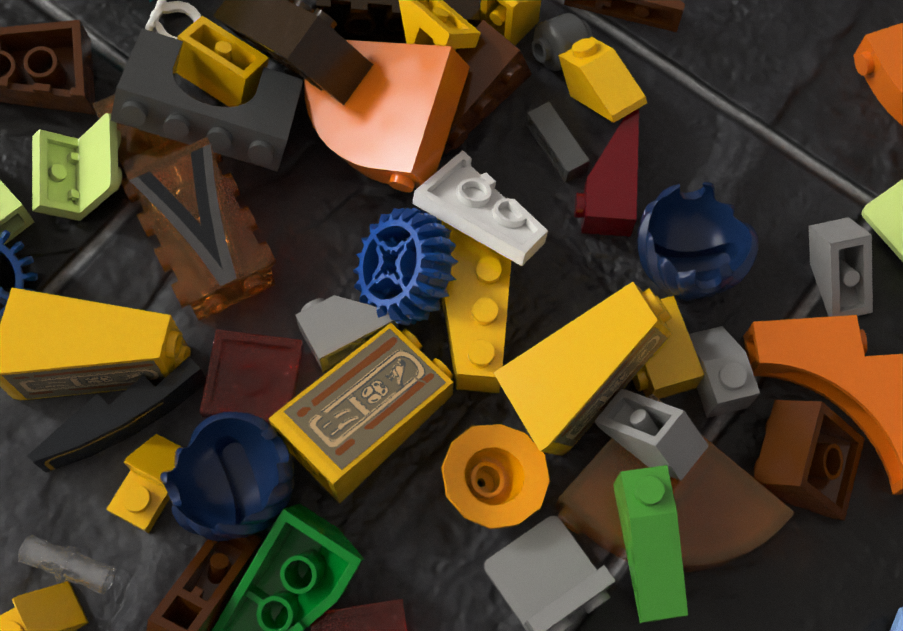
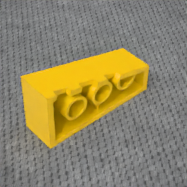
[437,218,511,393]

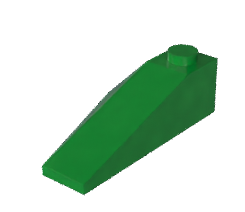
[212,503,364,631]

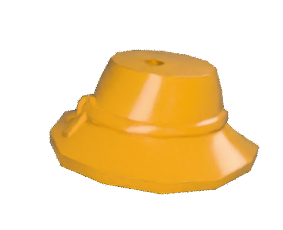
[441,424,550,529]

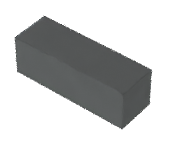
[526,102,590,184]

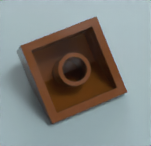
[753,400,865,521]

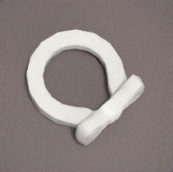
[145,0,201,39]

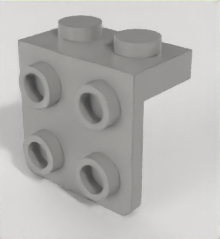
[484,516,615,631]

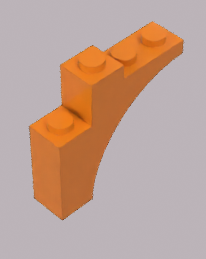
[743,315,903,495]

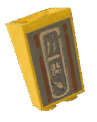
[494,282,672,456]
[0,288,191,400]
[269,323,453,504]

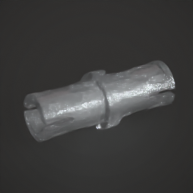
[17,534,116,595]

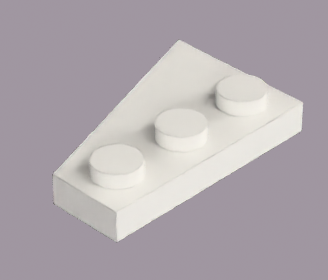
[412,150,548,266]

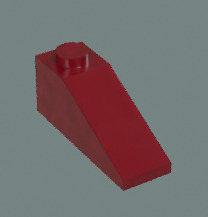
[574,109,639,237]

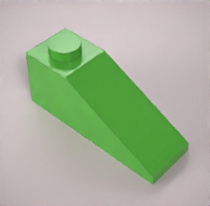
[613,465,688,623]

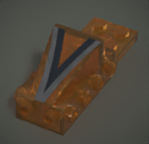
[92,94,277,321]

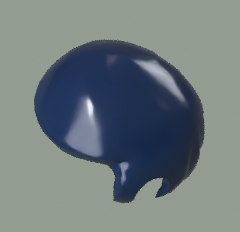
[637,182,759,301]
[160,412,295,541]

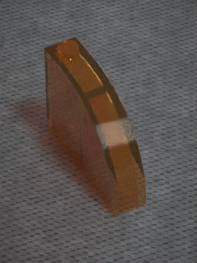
[555,393,795,572]

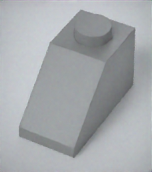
[809,217,873,317]
[295,295,398,372]
[689,326,760,418]
[594,389,709,481]

